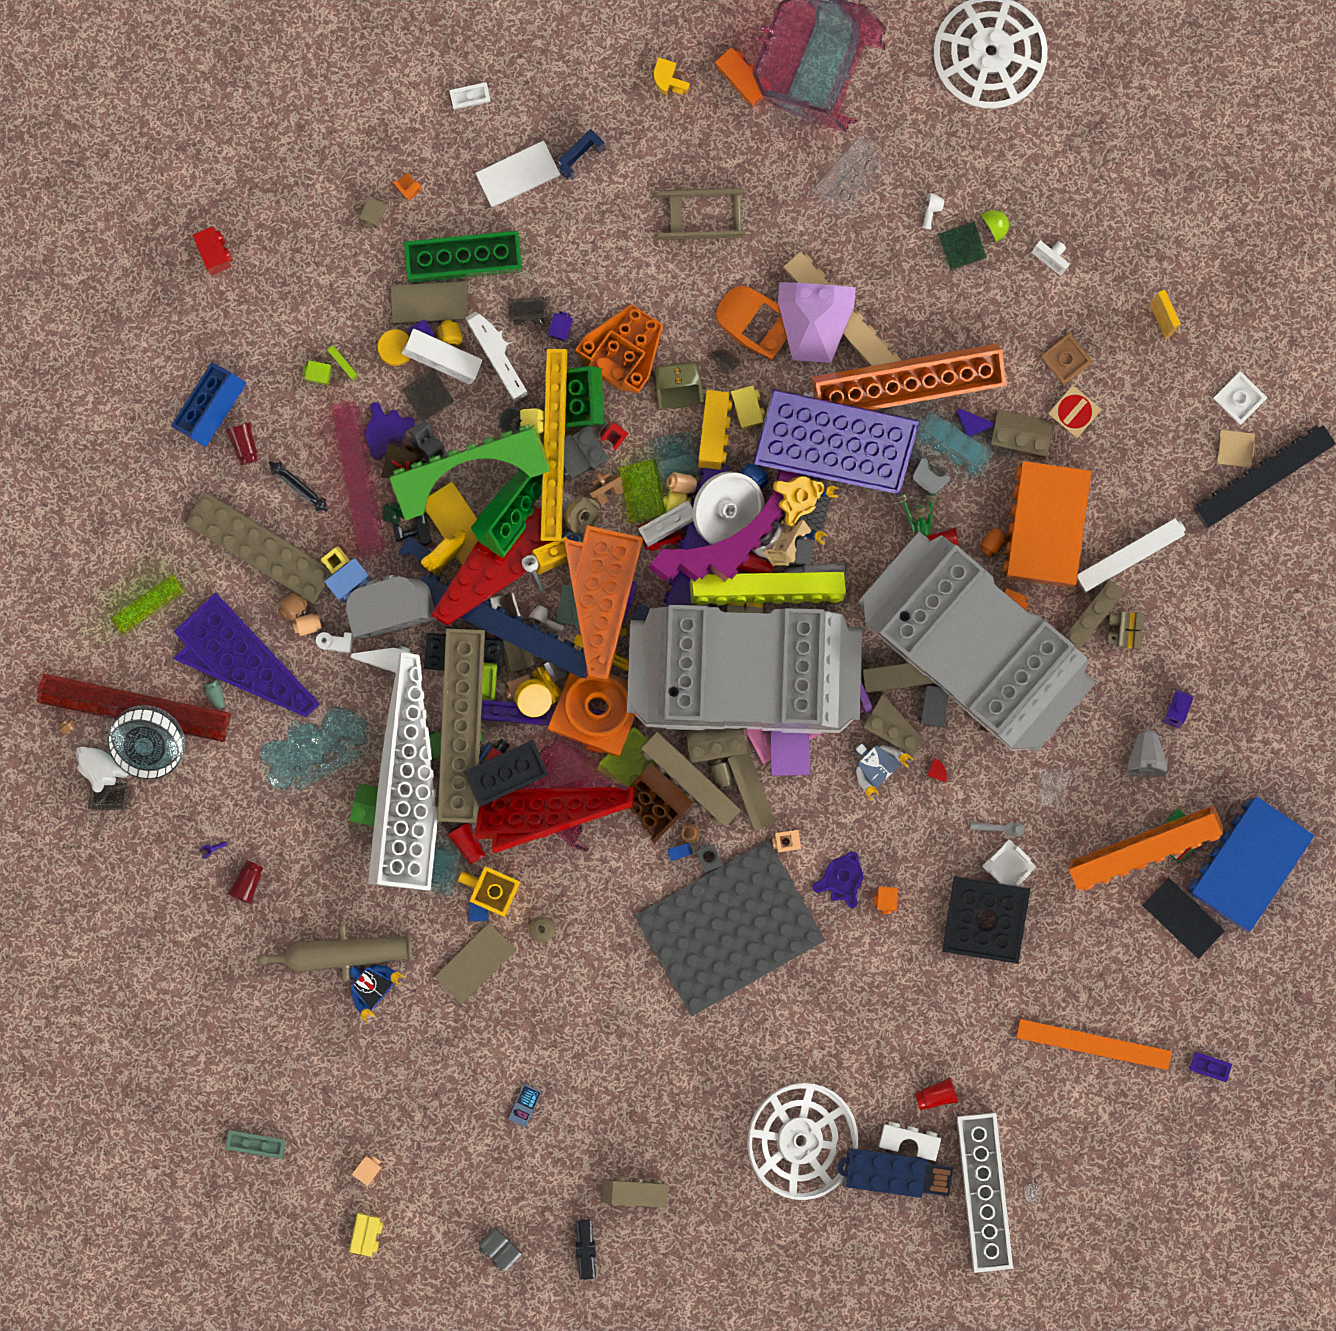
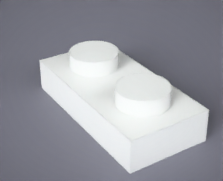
[449,82,491,110]

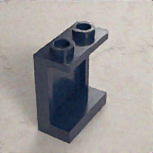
[558,129,605,180]

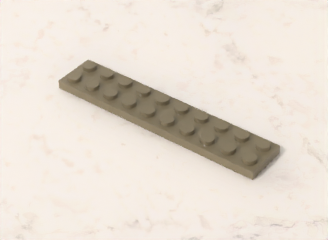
[438,629,485,823]

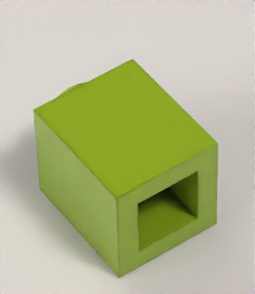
[302,360,332,386]

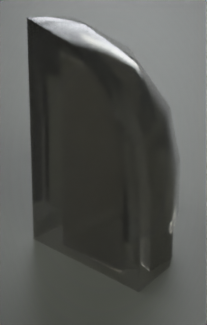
[707,349,742,375]

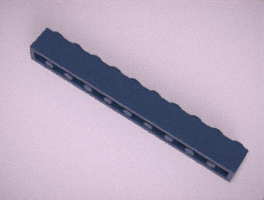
[421,573,588,678]

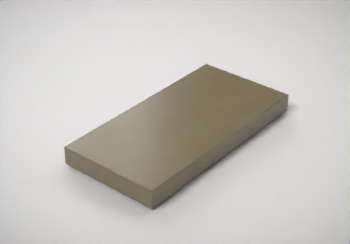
[391,281,469,324]
[435,923,516,1004]

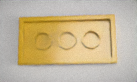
[1150,290,1181,339]
[426,481,478,565]

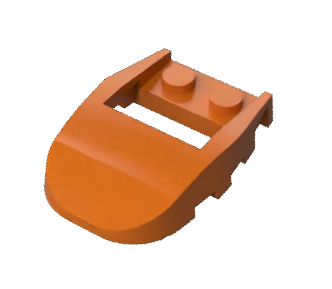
[716,286,787,361]

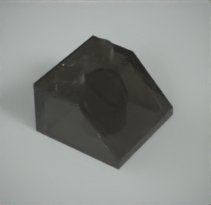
[88,783,132,810]

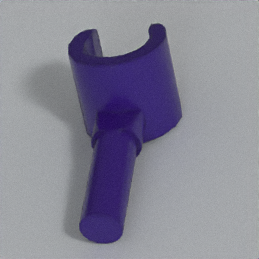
[199,841,227,859]

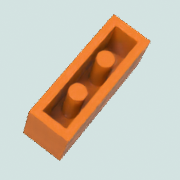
[715,47,770,108]

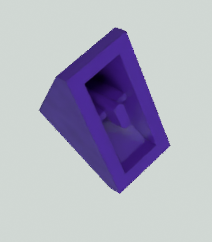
[957,408,994,438]

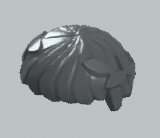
[499,407,522,433]

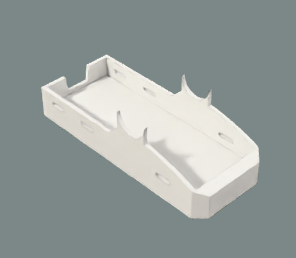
[465,312,528,403]

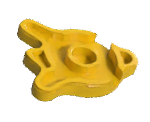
[773,476,824,526]
[421,530,466,575]

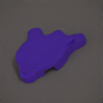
[365,403,415,459]
[812,852,863,908]

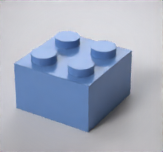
[324,558,371,603]

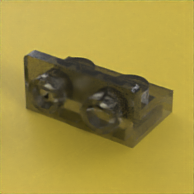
[509,297,548,325]

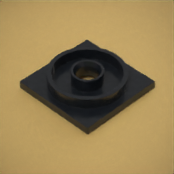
[942,876,1030,964]

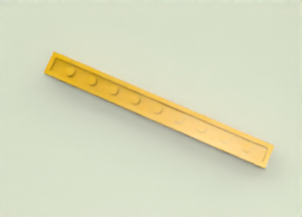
[541,349,567,541]

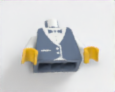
[855,743,913,800]

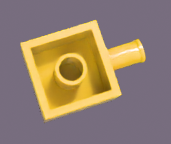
[458,866,521,917]

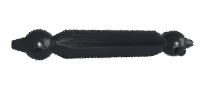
[269,461,329,512]

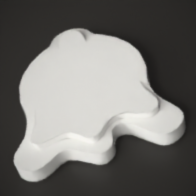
[75,747,128,792]

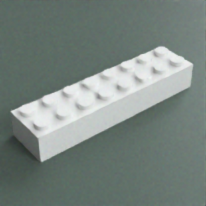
[956,1112,1013,1273]

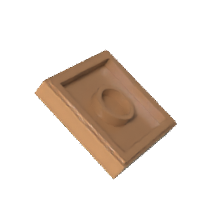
[1040,332,1093,386]

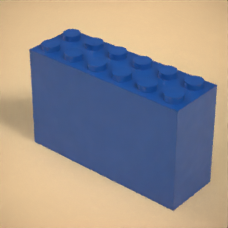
[1188,796,1315,932]

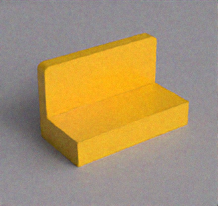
[531,537,568,575]

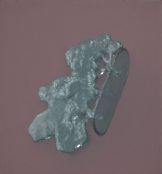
[260,707,368,790]

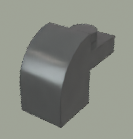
[410,420,447,462]

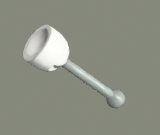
[522,555,545,592]

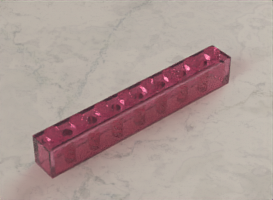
[332,401,386,557]

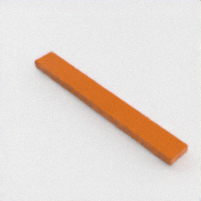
[1016,1019,1172,1070]

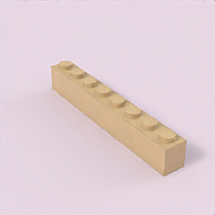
[783,252,902,366]

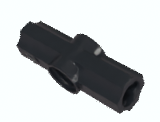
[575,1220,596,1280]

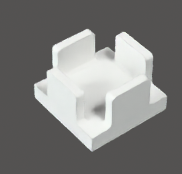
[982,839,1036,886]

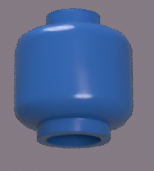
[741,463,768,490]

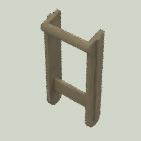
[653,188,745,240]

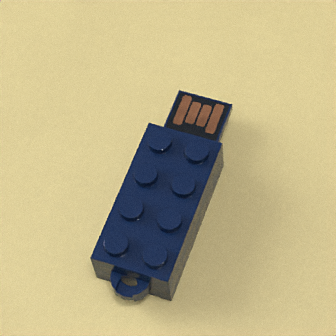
[837,1147,953,1198]

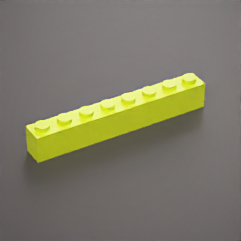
[690,572,846,605]

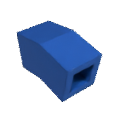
[668,843,693,861]

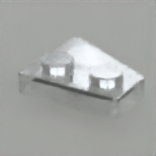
[1037,768,1074,807]

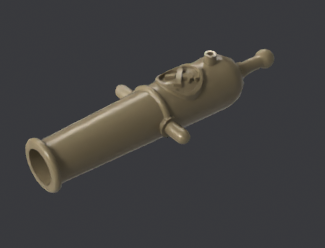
[257,924,412,982]

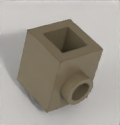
[358,197,387,229]

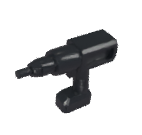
[393,513,432,546]

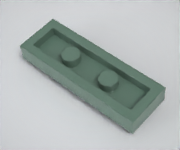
[225,1130,286,1159]

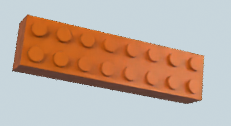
[1069,805,1223,891]

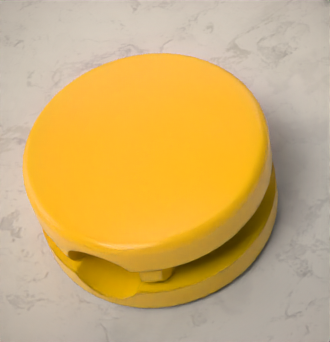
[377,329,410,366]
[515,679,552,717]

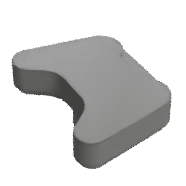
[913,458,950,495]

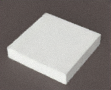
[1213,371,1267,425]

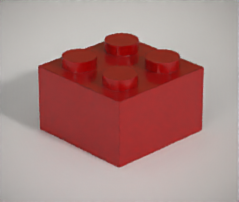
[192,226,233,276]

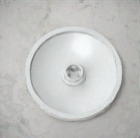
[693,471,764,545]

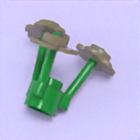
[893,493,941,536]

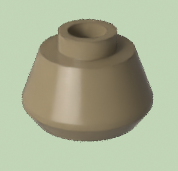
[529,916,555,943]

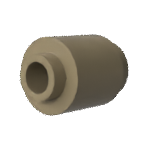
[710,758,733,788]

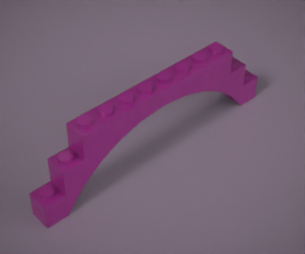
[647,391,813,582]

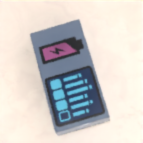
[508,1084,542,1127]

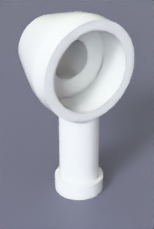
[922,193,944,230]
[528,605,564,634]

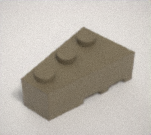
[863,694,923,757]
[601,1177,669,1208]

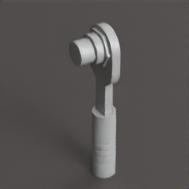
[970,822,1024,836]

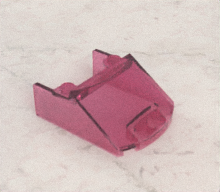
[522,738,628,852]

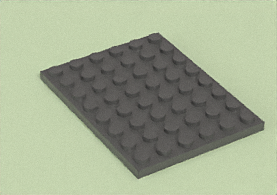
[635,840,826,1017]

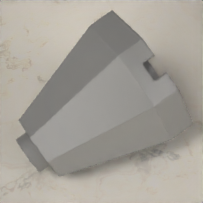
[1127,730,1167,777]

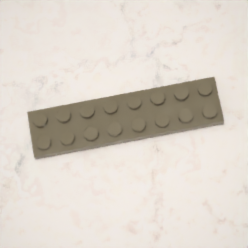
[185,491,332,603]

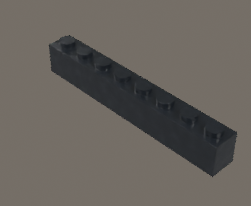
[1194,425,1336,529]

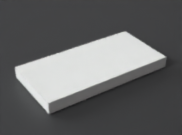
[475,141,560,208]

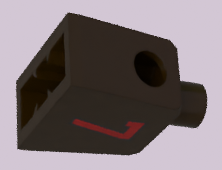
[381,438,427,478]

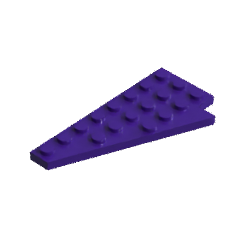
[174,593,320,718]

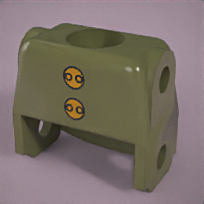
[655,362,704,410]

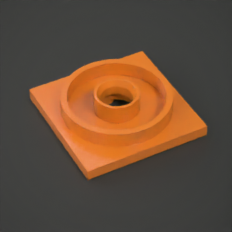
[547,672,636,757]

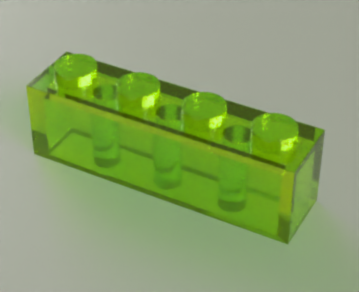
[111,574,186,636]

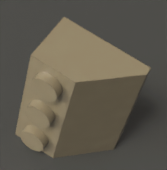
[990,410,1054,459]
[687,728,750,763]

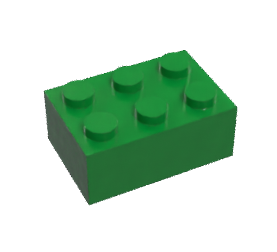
[565,366,605,429]

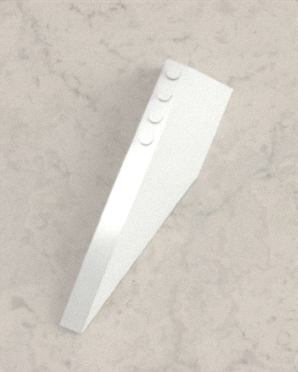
[368,653,438,891]

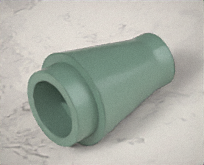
[203,680,226,710]

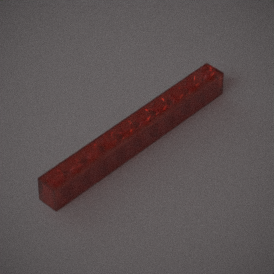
[37,674,231,742]

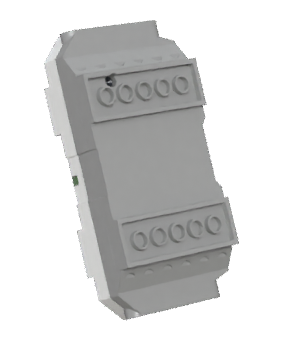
[858,532,1096,754]
[627,605,862,734]

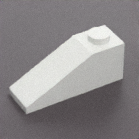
[351,646,413,673]

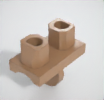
[588,471,624,505]

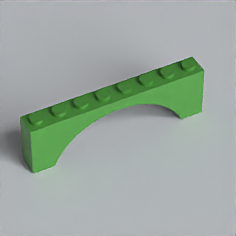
[389,424,551,521]

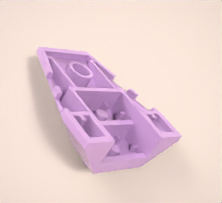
[778,282,856,363]

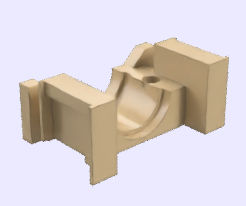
[764,520,811,566]

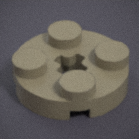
[563,496,600,535]

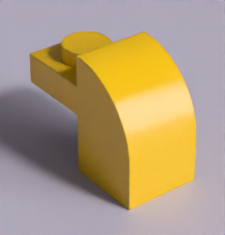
[654,57,690,95]

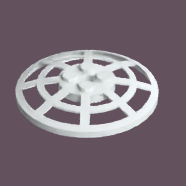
[934,0,1047,109]
[747,1083,858,1200]

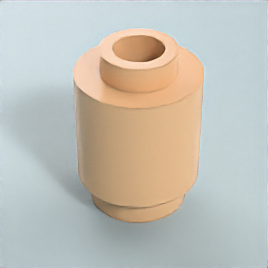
[667,472,697,494]
[293,613,322,636]

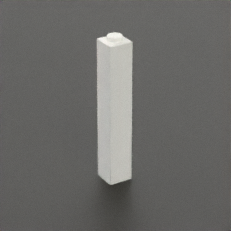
[1077,518,1186,593]

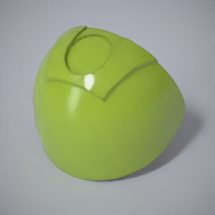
[979,209,1009,243]

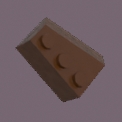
[629,763,693,844]

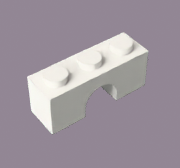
[879,1121,941,1161]

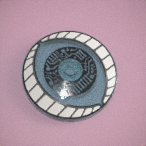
[108,705,185,779]

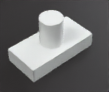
[1031,240,1070,276]

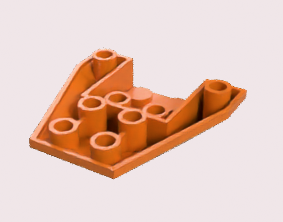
[575,304,663,393]

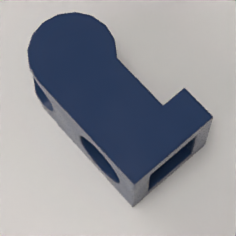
[399,536,431,568]

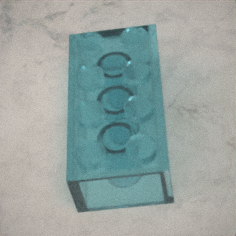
[916,411,995,477]

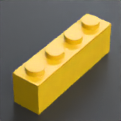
[698,390,732,470]

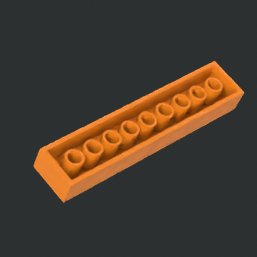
[811,344,1006,410]

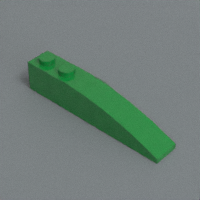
[471,470,543,558]

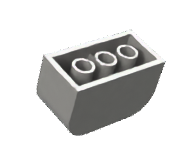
[346,575,435,638]

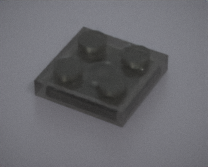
[402,369,455,422]

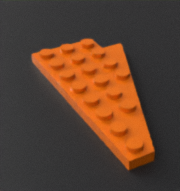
[564,525,643,682]

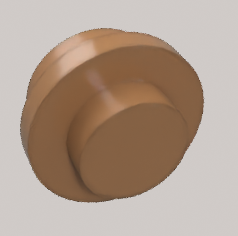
[57,718,75,736]
[681,824,700,843]

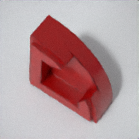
[927,758,947,783]

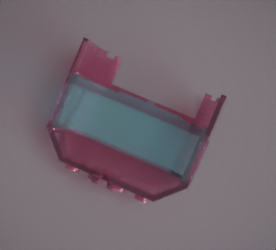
[752,0,886,132]

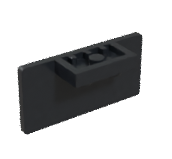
[424,627,503,676]

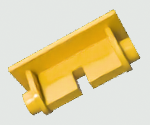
[532,666,562,705]

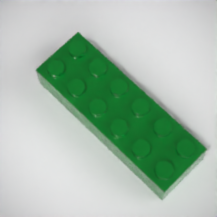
[404,231,523,283]

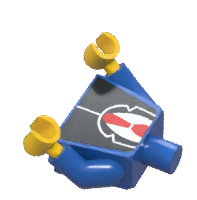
[349,965,405,1023]

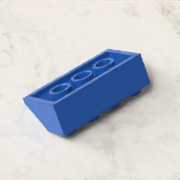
[171,362,246,447]

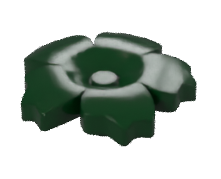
[382,502,404,525]

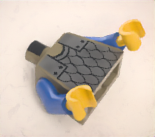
[796,486,839,545]

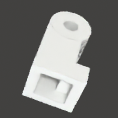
[316,632,353,653]

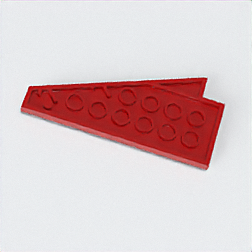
[431,505,554,626]
[475,787,634,853]

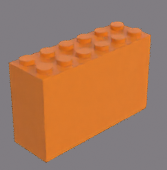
[1002,461,1092,588]

